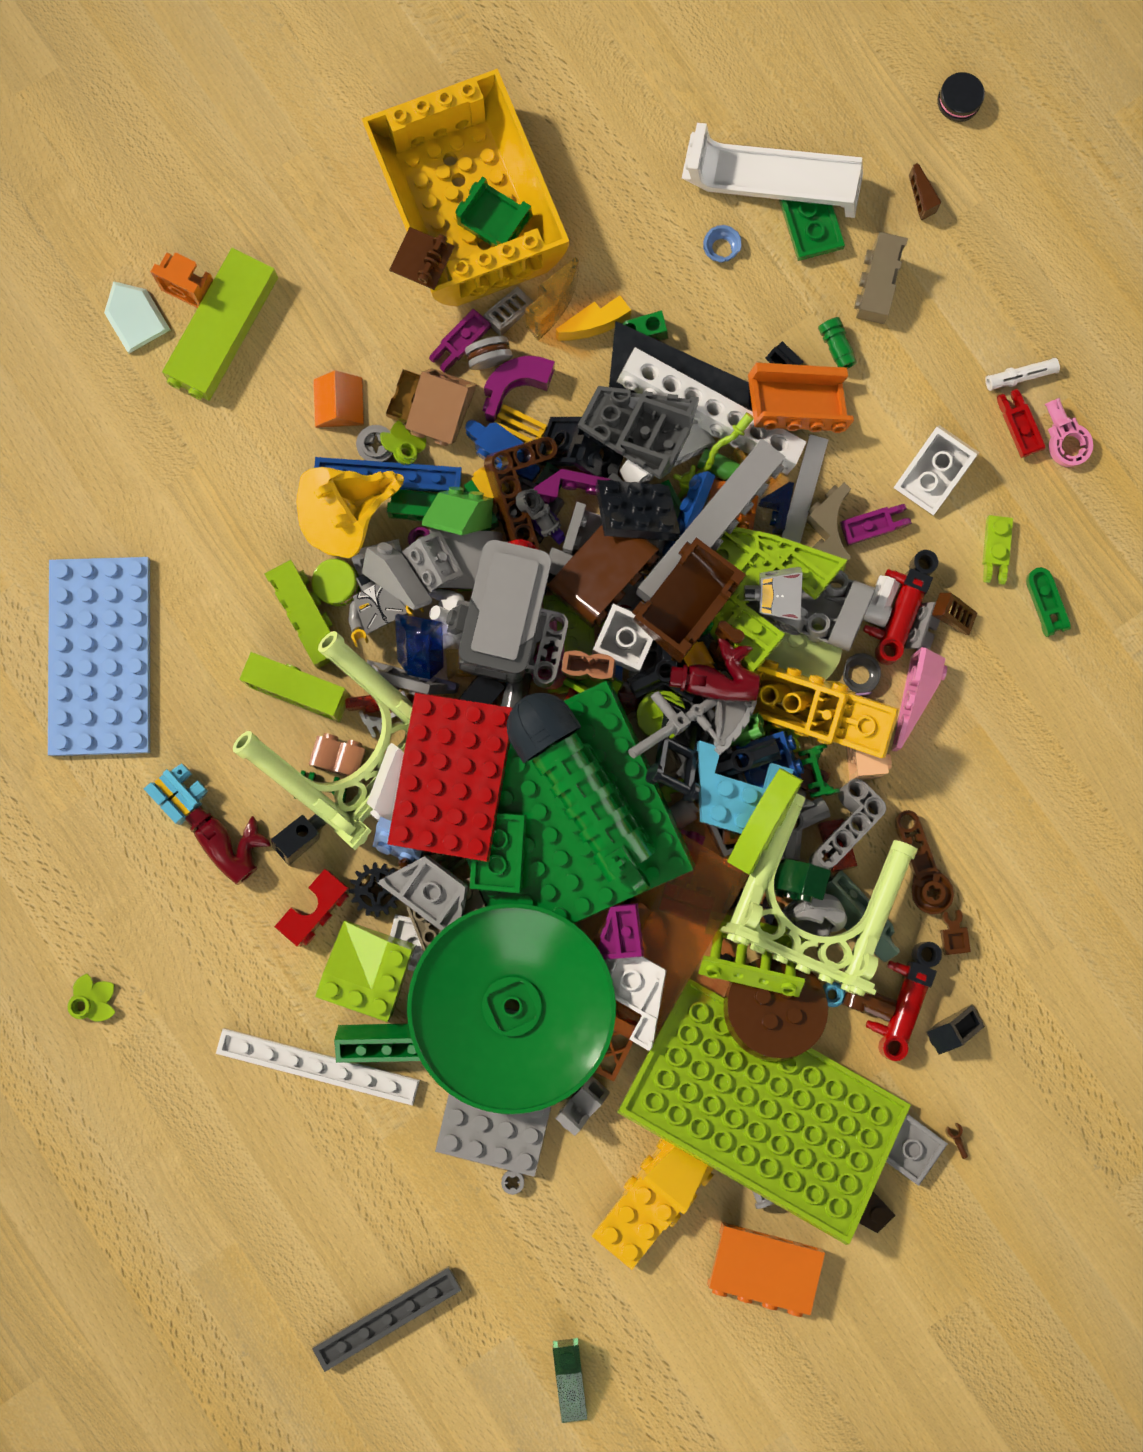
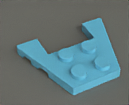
[697,741,794,834]

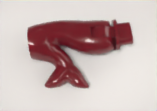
[669,638,760,701]
[185,806,271,885]

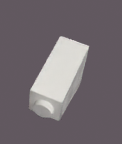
[367,743,404,821]

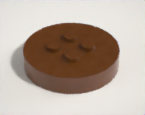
[723,956,828,1062]

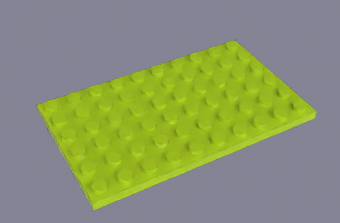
[617,978,911,1245]

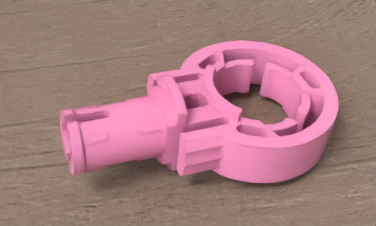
[1045,398,1093,467]

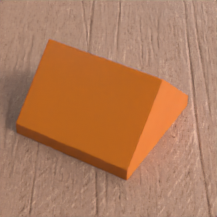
[314,370,364,428]

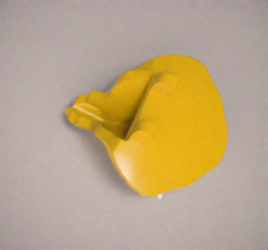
[296,467,404,558]

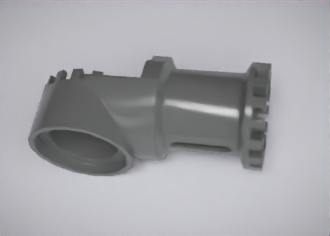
[516,489,561,537]

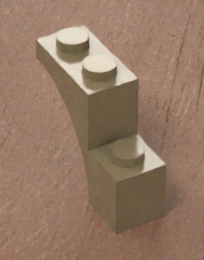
[806,482,851,562]

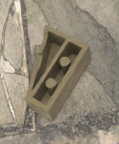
[854,232,908,324]

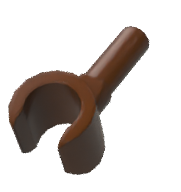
[945,1123,968,1159]

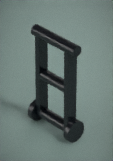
[646,699,703,803]

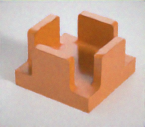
[150,252,214,308]

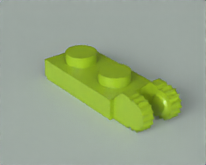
[982,515,1013,585]

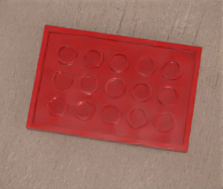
[387,693,512,862]

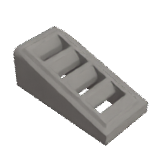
[483,286,535,336]

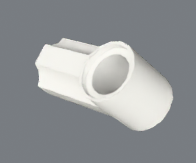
[863,575,900,628]

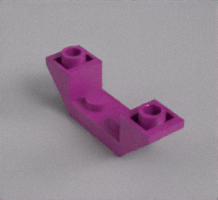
[529,469,610,504]

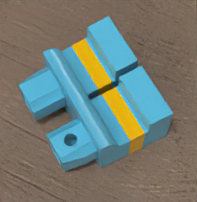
[144,764,208,825]

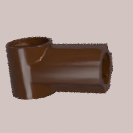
[842,992,897,1021]

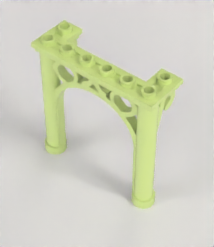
[233,631,413,850]
[721,793,918,997]

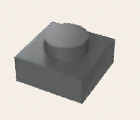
[446,604,469,635]

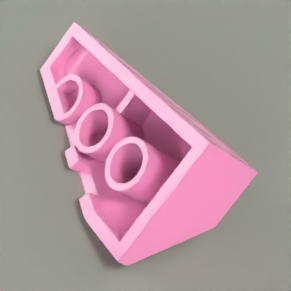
[891,647,947,751]

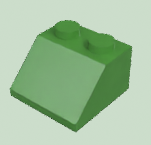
[422,487,493,535]

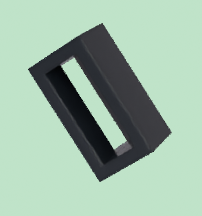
[765,341,803,365]

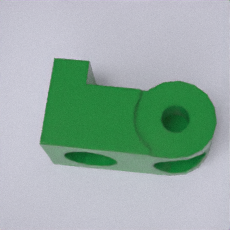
[622,310,668,341]

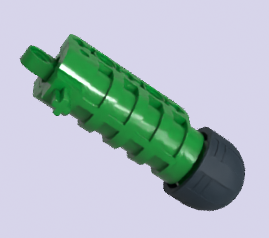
[507,693,656,894]

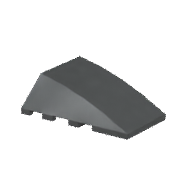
[578,386,699,479]

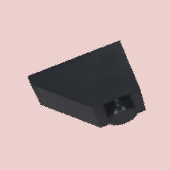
[926,1004,985,1055]

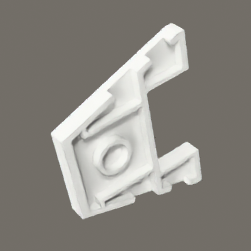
[604,956,667,1051]

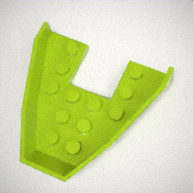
[710,527,847,673]

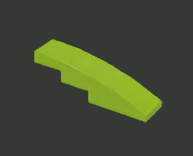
[727,768,803,875]

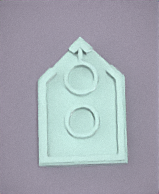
[104,281,170,354]

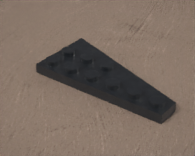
[609,321,752,410]

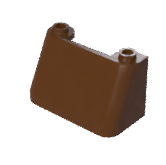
[632,537,746,663]

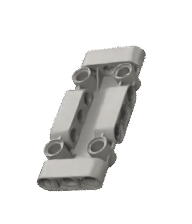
[747,571,876,652]

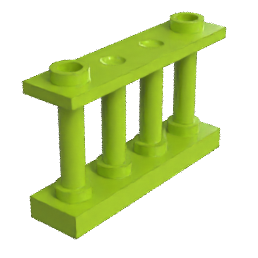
[698,911,806,997]

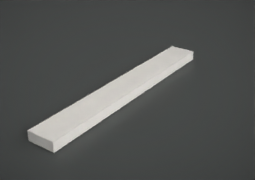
[216,1028,420,1106]

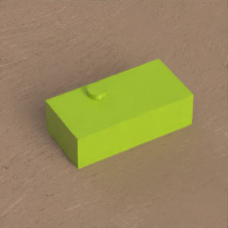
[239,652,351,723]

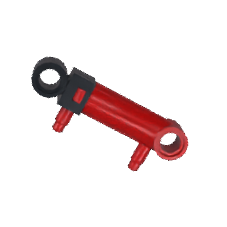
[863,550,939,665]
[866,942,942,1061]

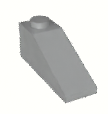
[362,542,432,610]

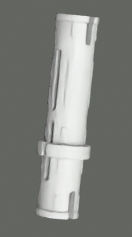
[985,358,1060,391]

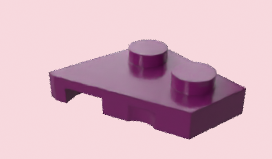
[597,903,644,960]

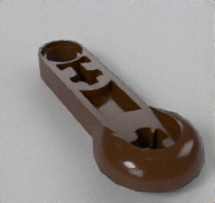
[895,810,954,915]

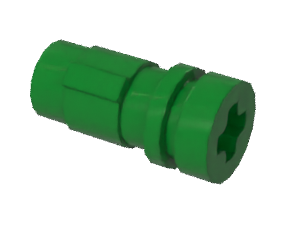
[818,317,857,369]

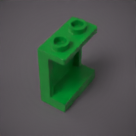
[455,176,532,247]

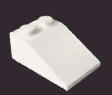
[894,425,980,516]

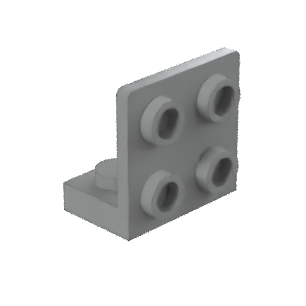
[563,502,602,555]
[401,531,464,594]

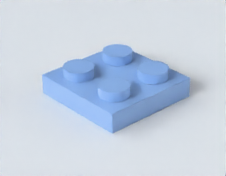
[373,817,424,864]

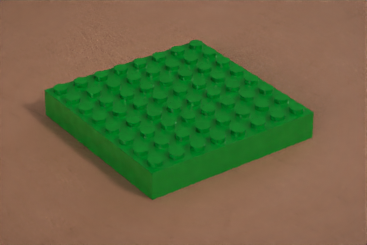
[466,680,696,923]

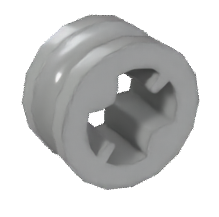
[501,1170,524,1195]

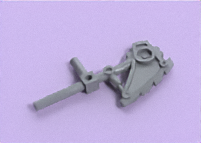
[628,670,757,758]

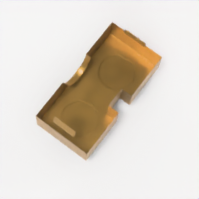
[386,369,421,424]

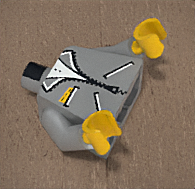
[349,574,424,647]

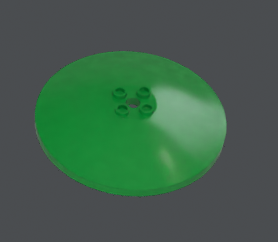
[407,903,616,1114]

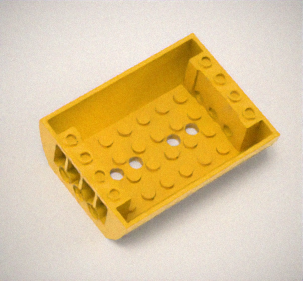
[361,68,569,306]

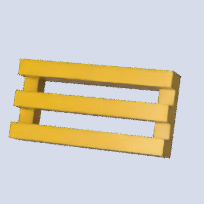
[494,404,547,442]

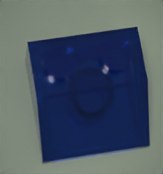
[395,614,444,680]

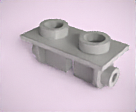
[905,602,940,652]

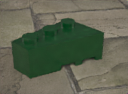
[740,859,831,903]

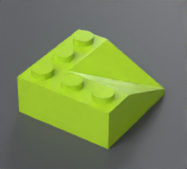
[315,920,416,1022]

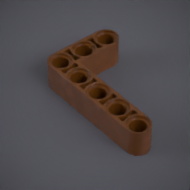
[484,437,557,550]

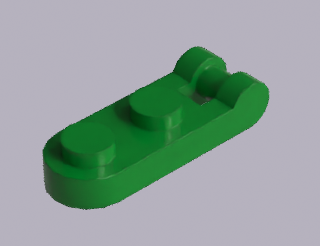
[1026,567,1071,637]

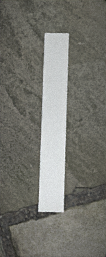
[782,434,828,543]

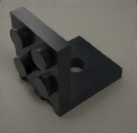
[539,417,624,478]

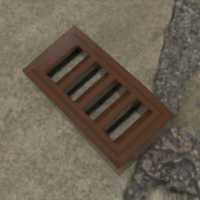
[909,163,941,220]
[932,593,977,635]

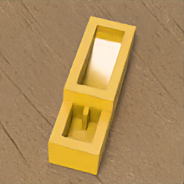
[556,295,631,341]

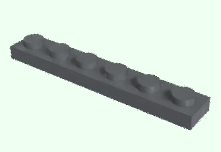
[312,1266,462,1372]

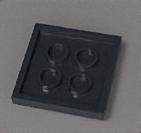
[595,480,680,541]

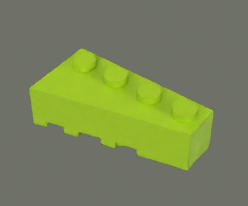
[264,560,333,669]

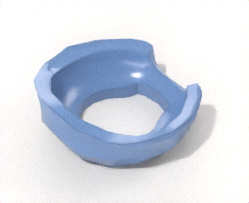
[703,225,742,263]

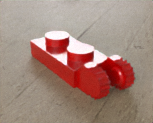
[997,389,1046,458]

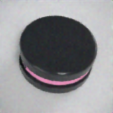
[937,72,985,122]

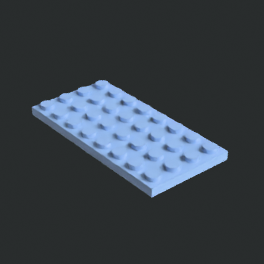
[48,557,150,756]

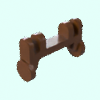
[708,620,745,672]

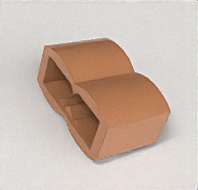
[561,651,616,684]
[309,733,366,777]

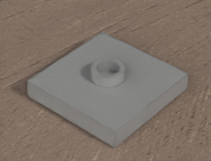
[886,1114,948,1186]

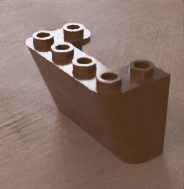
[547,525,660,629]

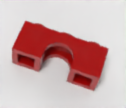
[274,869,350,947]

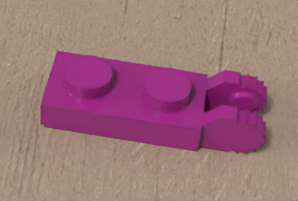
[429,308,491,373]
[840,504,912,546]

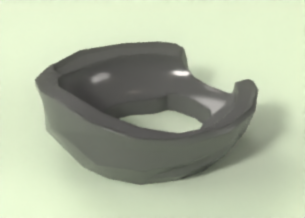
[843,653,881,693]

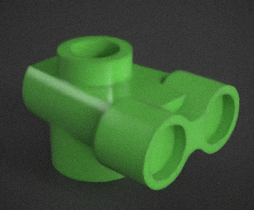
[730,712,765,747]

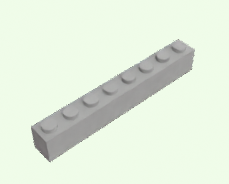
[636,439,785,602]

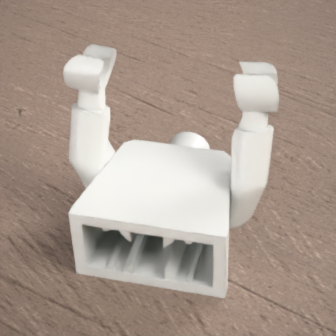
[407,588,470,651]

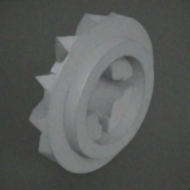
[356,425,393,462]

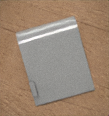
[430,528,503,589]

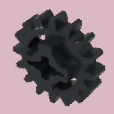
[349,862,399,917]

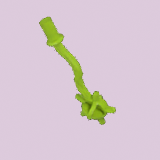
[673,412,754,498]

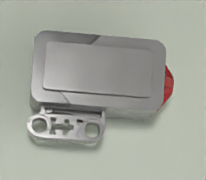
[459,539,568,688]

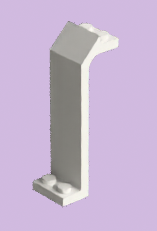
[682,123,863,218]

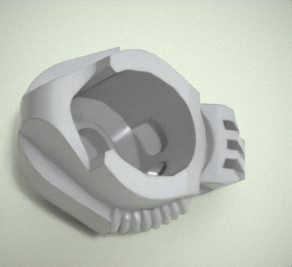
[782,893,847,936]

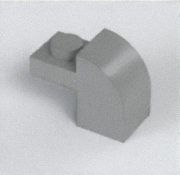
[555,1076,610,1136]

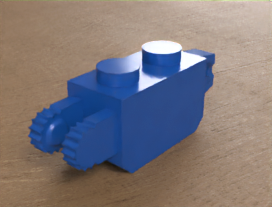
[465,420,540,482]

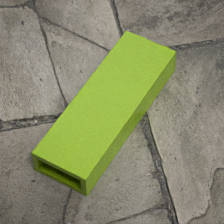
[162,248,278,401]

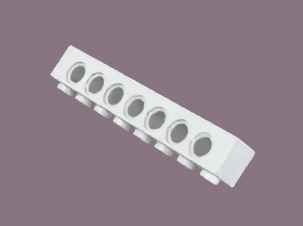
[616,347,806,475]

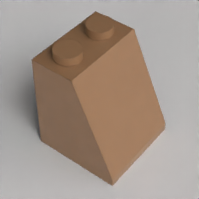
[405,368,477,446]

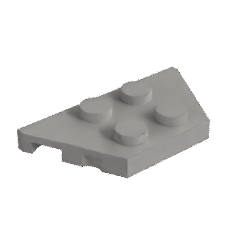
[367,660,460,695]
[378,855,468,931]

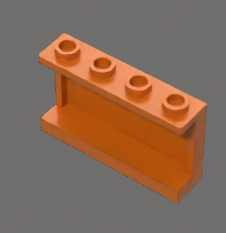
[748,362,854,433]
[707,1222,825,1317]

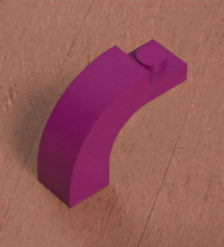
[482,356,555,423]

